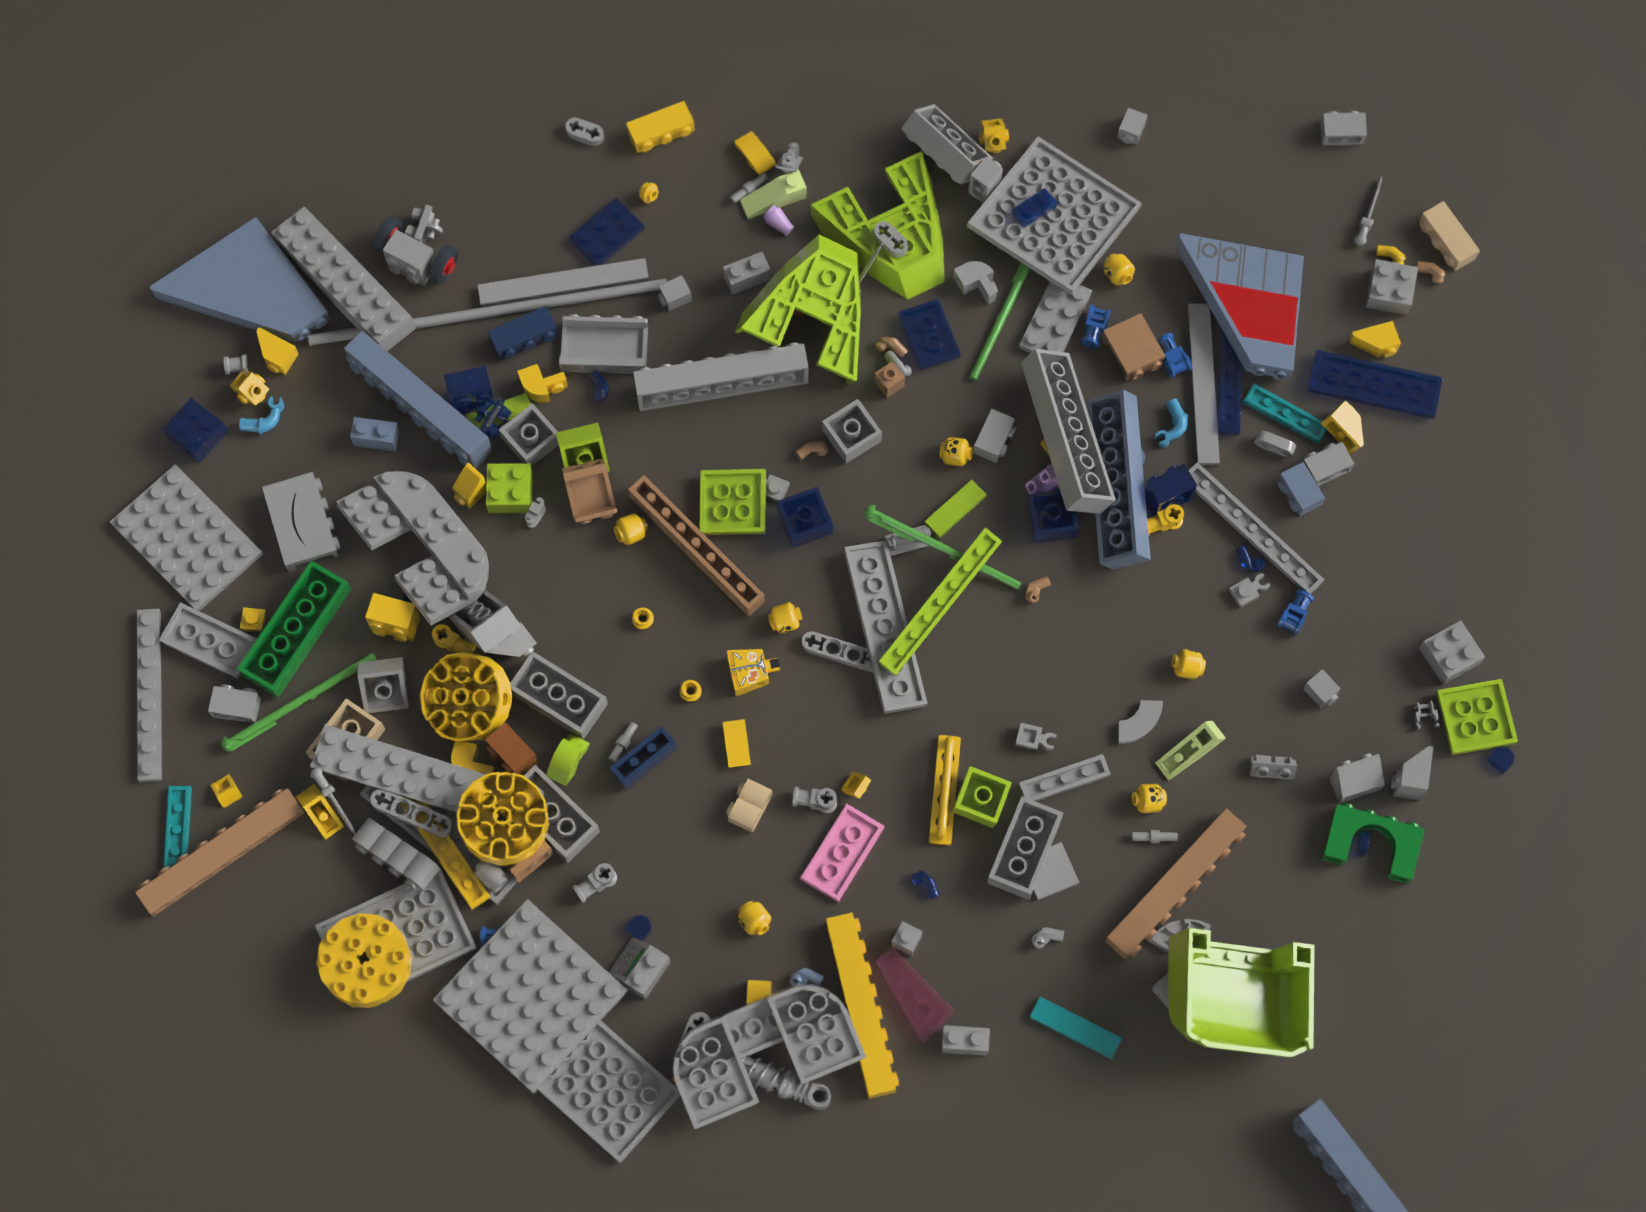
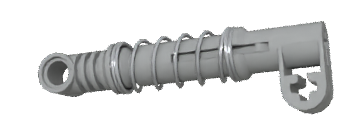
[679,1012,831,1111]

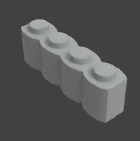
[352,818,440,890]

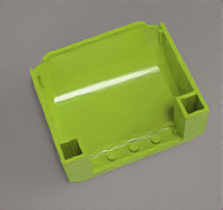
[1168,928,1314,1057]

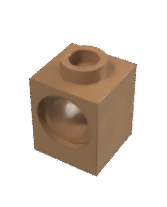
[874,361,905,398]

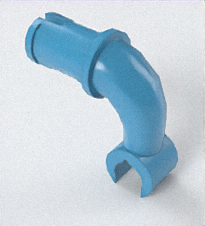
[239,396,284,435]
[1155,399,1188,448]

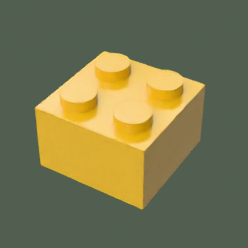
[365,593,421,642]

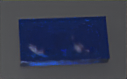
[1011,188,1058,228]

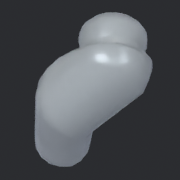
[884,351,911,377]
[1032,927,1064,948]

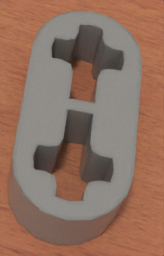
[565,118,604,146]
[874,221,908,258]
[1254,430,1296,458]

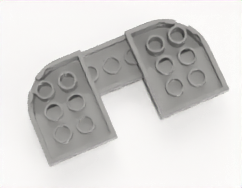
[336,471,489,625]
[673,984,866,1129]

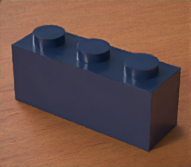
[488,306,558,360]
[610,726,677,791]

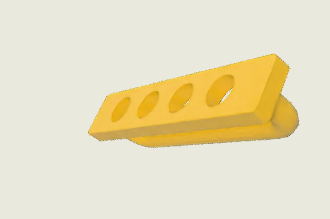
[929,735,961,846]

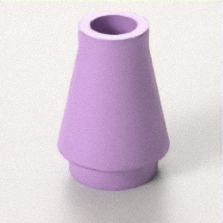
[763,205,794,236]

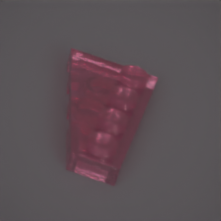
[876,947,956,1044]

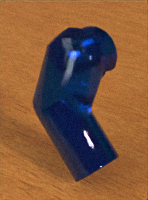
[589,370,609,402]
[1236,546,1265,573]
[912,870,940,899]

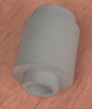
[475,860,508,892]

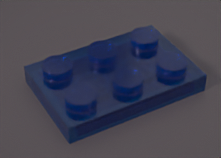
[569,197,645,266]
[899,299,961,371]

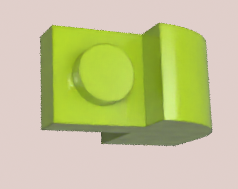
[546,734,590,786]

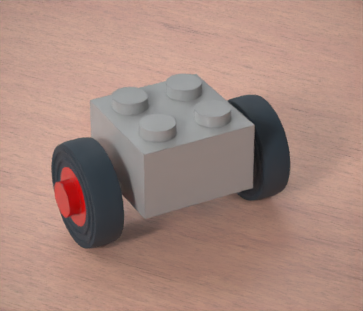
[373,216,458,286]

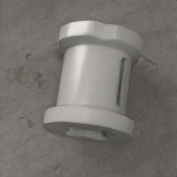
[224,354,249,375]

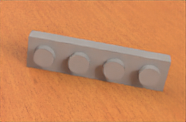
[1019,754,1111,802]

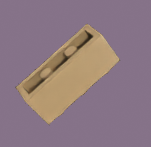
[1419,201,1480,271]

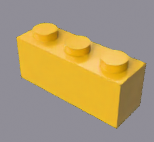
[626,101,695,153]

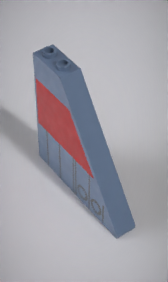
[1175,233,1304,379]

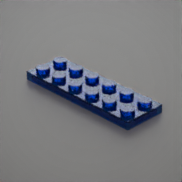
[1307,350,1443,419]

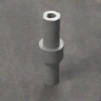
[730,173,769,203]
[608,722,638,763]
[1132,830,1178,844]

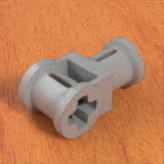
[792,787,837,814]
[572,863,617,903]

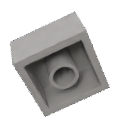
[1365,259,1418,316]
[822,399,882,464]
[499,403,559,467]
[1419,620,1485,685]

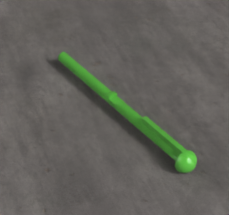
[969,262,1030,381]
[864,505,1021,590]
[221,653,377,752]

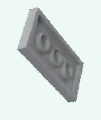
[1019,281,1093,353]
[159,602,257,679]

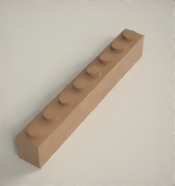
[628,475,765,617]
[135,788,304,917]
[1105,808,1247,960]

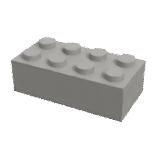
[901,104,994,184]
[448,590,521,653]
[510,651,608,740]
[524,765,600,863]
[987,796,1063,900]

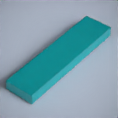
[1243,384,1326,444]
[163,786,192,868]
[1030,997,1122,1060]

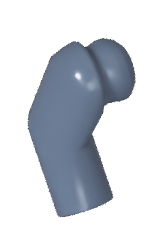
[789,968,824,986]

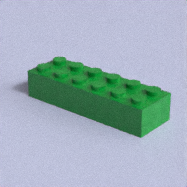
[237,561,351,698]

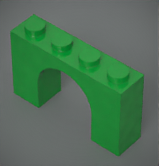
[1321,803,1425,884]

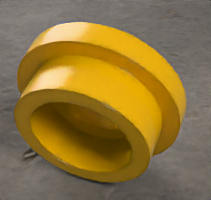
[639,183,658,203]
[632,608,654,629]
[679,680,702,702]

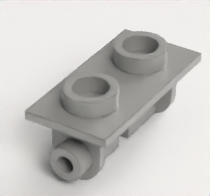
[776,143,803,173]
[885,525,931,556]
[1249,754,1297,780]

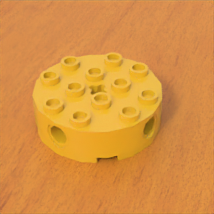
[420,652,512,742]
[457,772,549,866]
[317,913,412,1008]

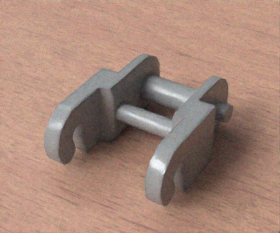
[525,497,546,528]
[1414,700,1439,730]

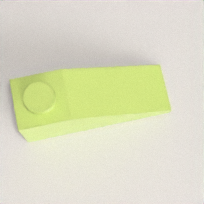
[740,170,806,219]
[1155,721,1225,780]

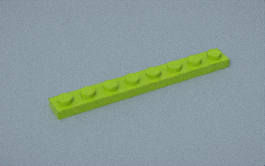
[877,528,1002,676]

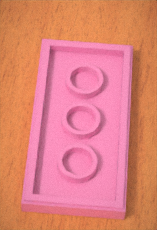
[800,803,885,903]

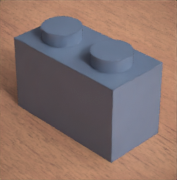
[350,417,400,452]
[1277,462,1325,517]

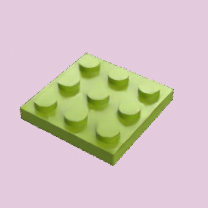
[700,469,766,535]
[1436,679,1518,755]

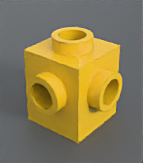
[978,119,1009,153]
[229,370,269,405]

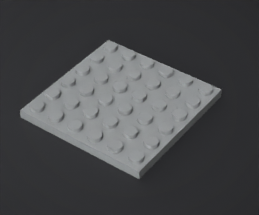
[967,137,1142,295]
[433,899,628,1094]

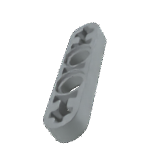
[802,631,873,673]
[371,789,453,838]

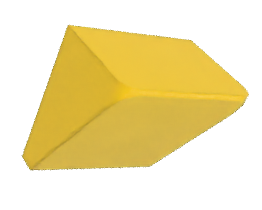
[210,774,242,808]

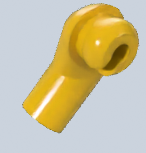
[1376,245,1405,264]

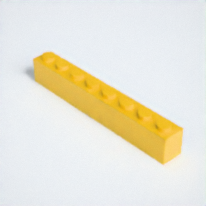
[826,912,899,1099]

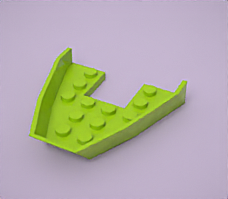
[811,151,945,300]
[735,235,861,385]

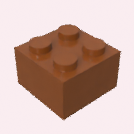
[485,722,538,776]

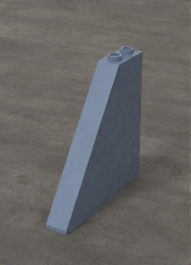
[150,217,330,343]

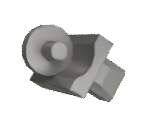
[405,205,443,244]

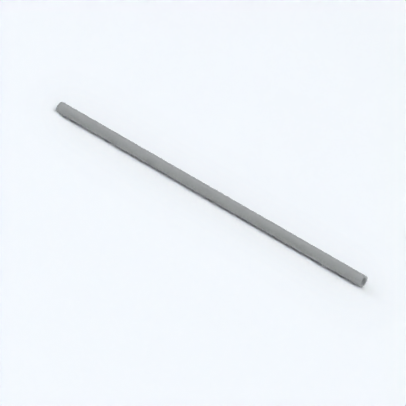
[308,278,667,346]

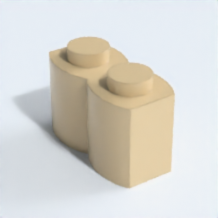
[726,779,773,833]

